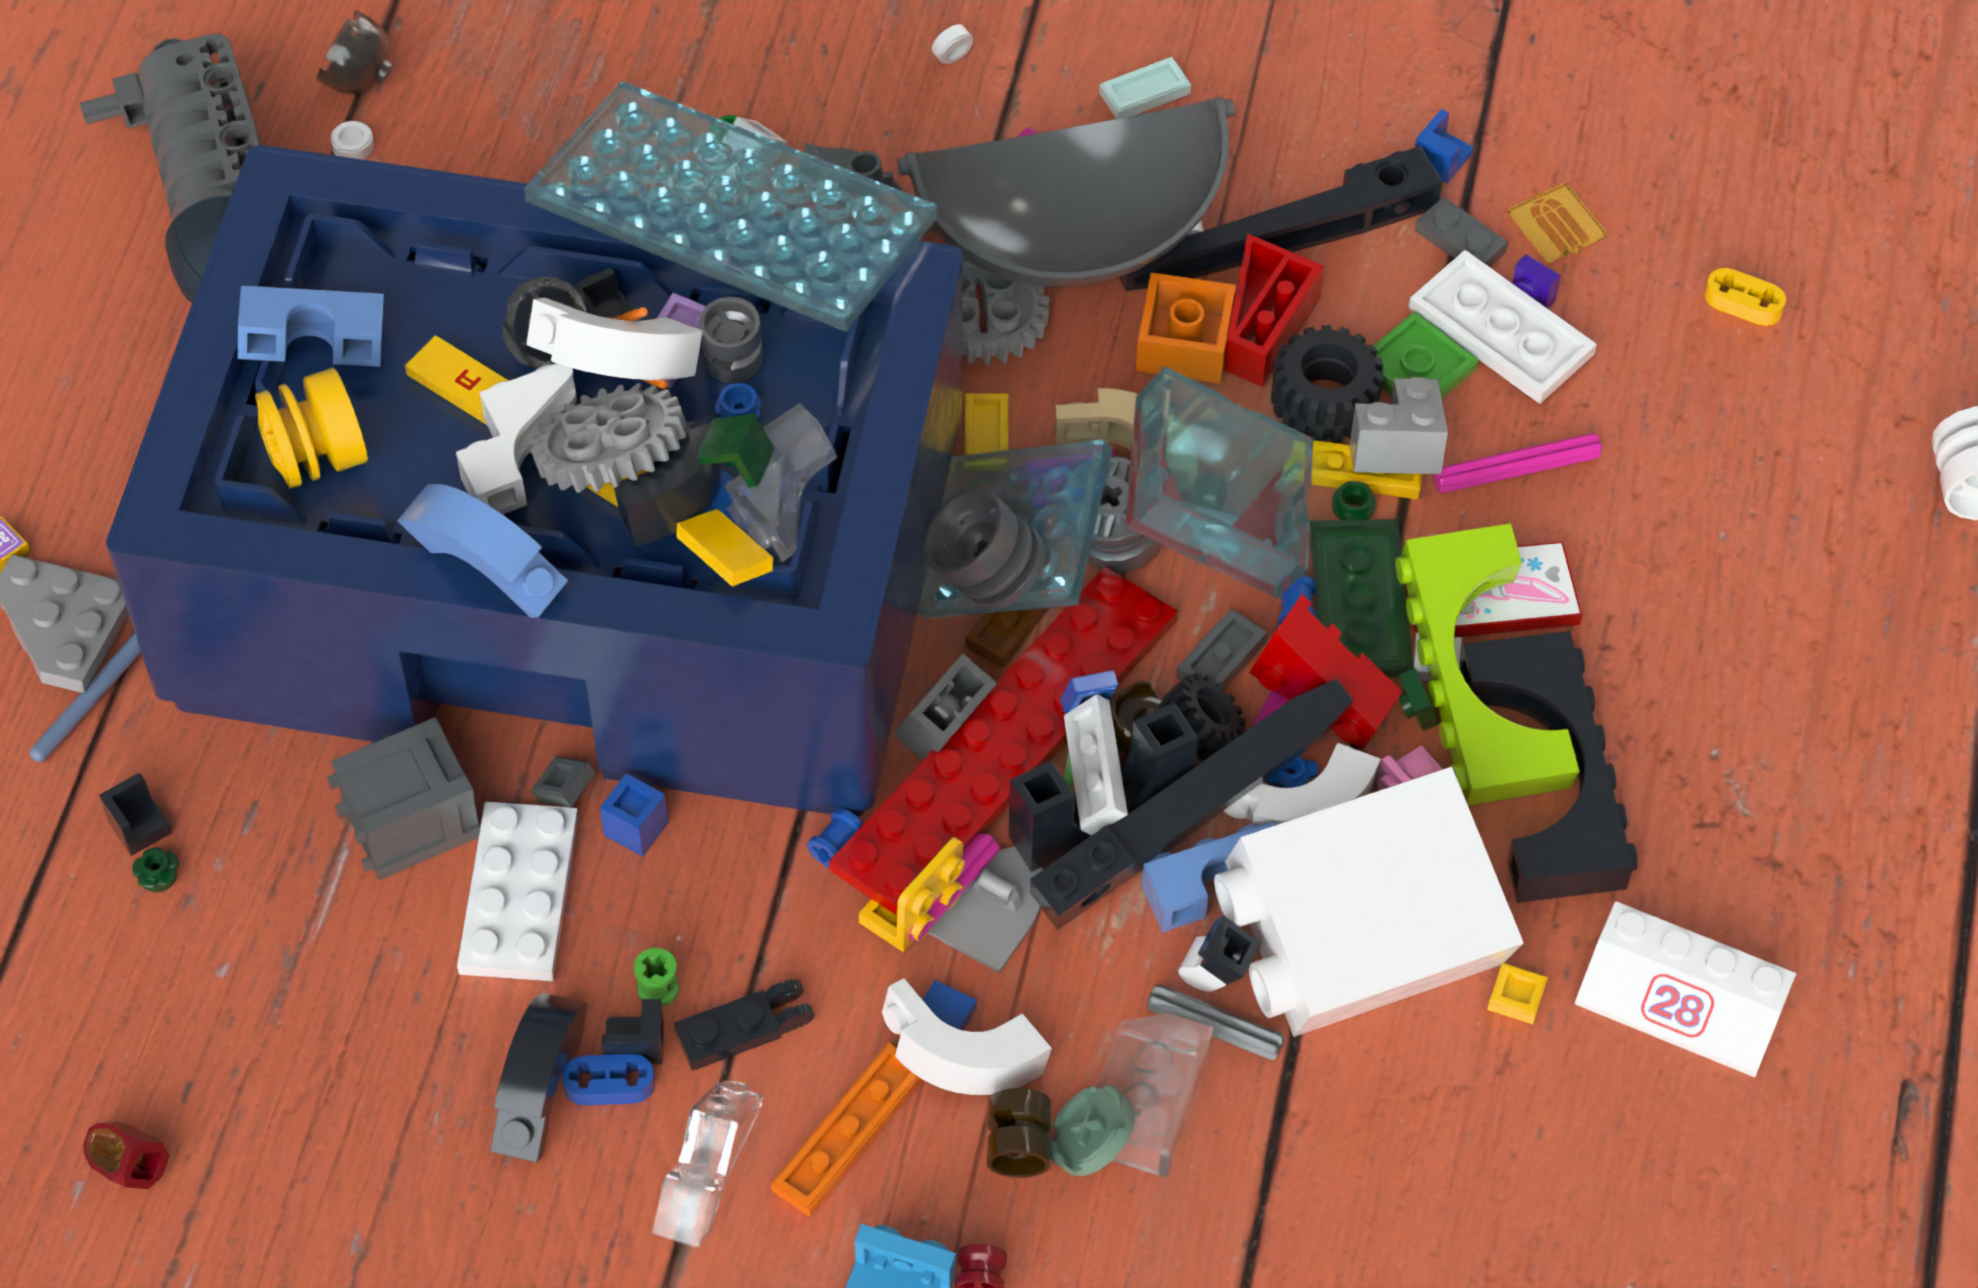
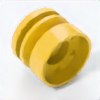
[255,367,368,489]

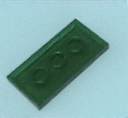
[1309,519,1413,677]

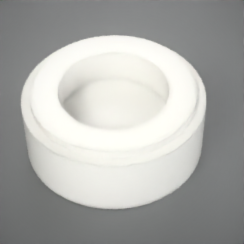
[932,24,973,64]
[331,121,374,160]

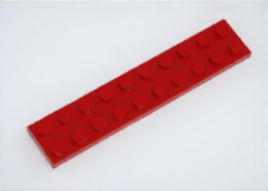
[829,566,1178,916]

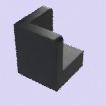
[99,773,172,856]
[602,999,664,1064]

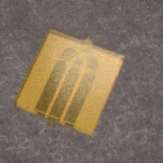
[1508,182,1607,263]

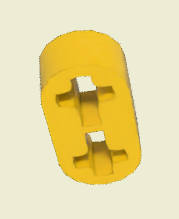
[1704,268,1786,326]

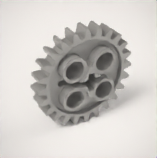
[962,261,1050,365]
[531,383,687,493]

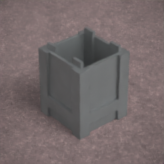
[327,717,481,880]

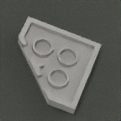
[0,555,129,693]

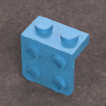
[845,1224,956,1288]

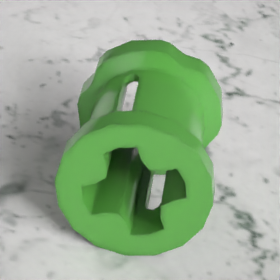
[634,948,679,1006]

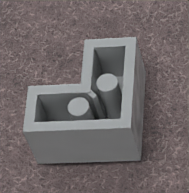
[1349,377,1448,474]

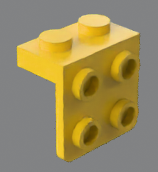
[859,837,965,953]

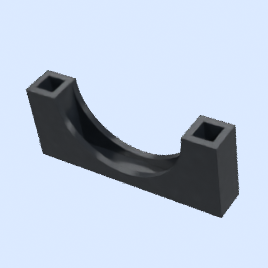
[1460,631,1638,903]

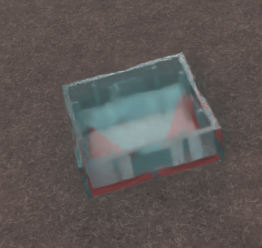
[1125,366,1313,599]

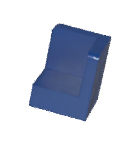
[1415,109,1473,184]
[600,773,668,857]

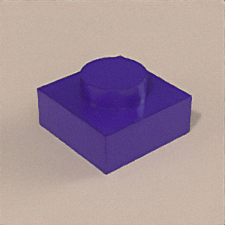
[1512,254,1560,309]

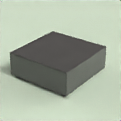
[531,757,596,808]

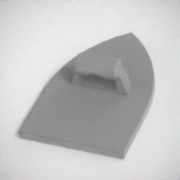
[928,846,1043,974]

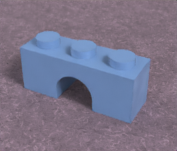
[238,286,384,367]
[1141,821,1276,933]

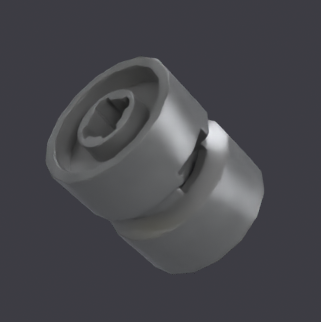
[699,296,764,384]

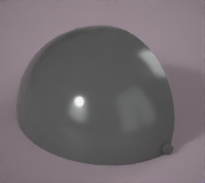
[897,97,1235,287]

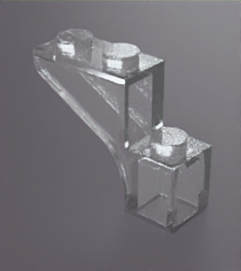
[724,403,838,562]
[652,1081,763,1248]

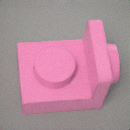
[1377,745,1443,790]

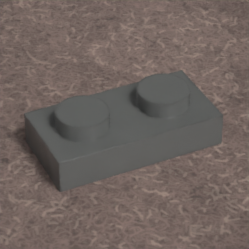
[1415,197,1508,267]
[1176,608,1268,687]

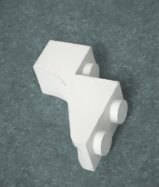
[456,363,577,515]

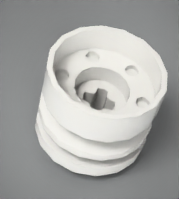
[1931,406,1978,520]

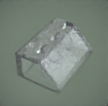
[1096,1013,1214,1178]

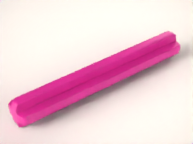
[1433,433,1602,493]

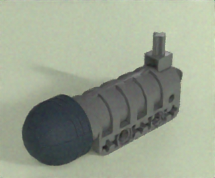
[80,34,261,303]

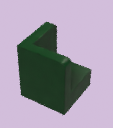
[697,414,775,487]

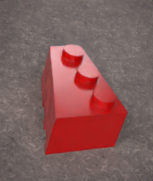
[1224,233,1324,387]
[1249,594,1402,750]

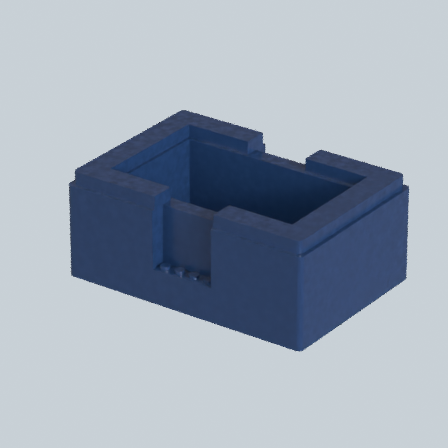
[106,145,963,817]

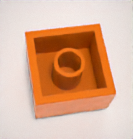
[1136,273,1236,384]

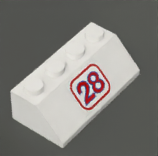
[1575,901,1796,1077]

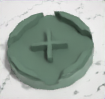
[1050,1084,1135,1176]

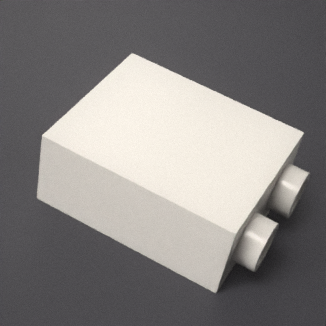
[1214,767,1524,1037]

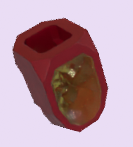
[83,1121,170,1189]

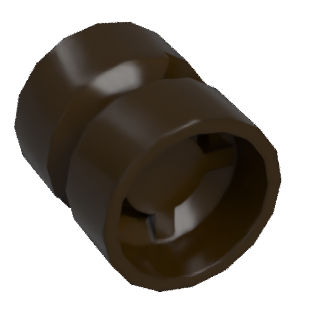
[987,1088,1051,1178]

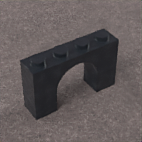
[1009,703,1198,872]

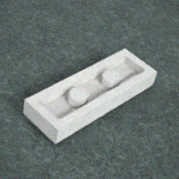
[1064,694,1128,835]

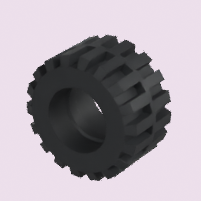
[1271,325,1384,443]

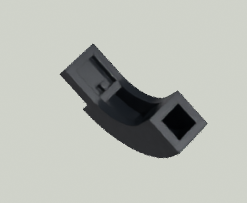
[614,420,721,547]
[490,993,588,1162]

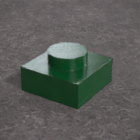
[1399,668,1439,731]

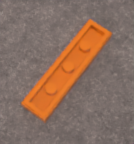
[771,1042,923,1217]

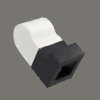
[1178,916,1261,992]

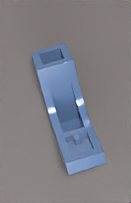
[397,484,568,618]

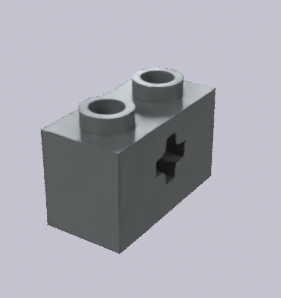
[893,653,997,760]

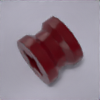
[955,1244,1007,1288]

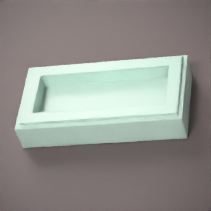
[1099,57,1191,119]

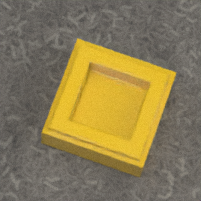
[1487,962,1548,1024]

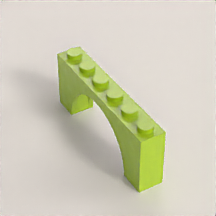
[1396,523,1580,806]

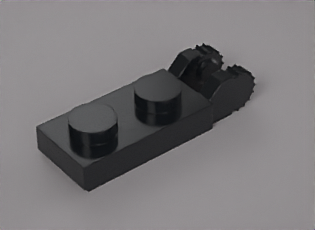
[674,979,815,1070]

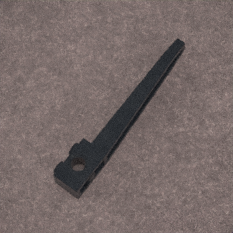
[1119,146,1442,291]
[1030,679,1353,930]

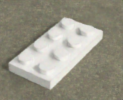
[1408,250,1597,404]
[457,802,579,981]

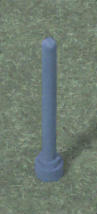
[30,633,141,762]

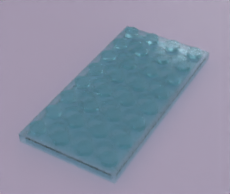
[524,81,937,332]

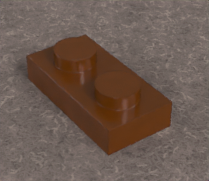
[965,585,1052,668]

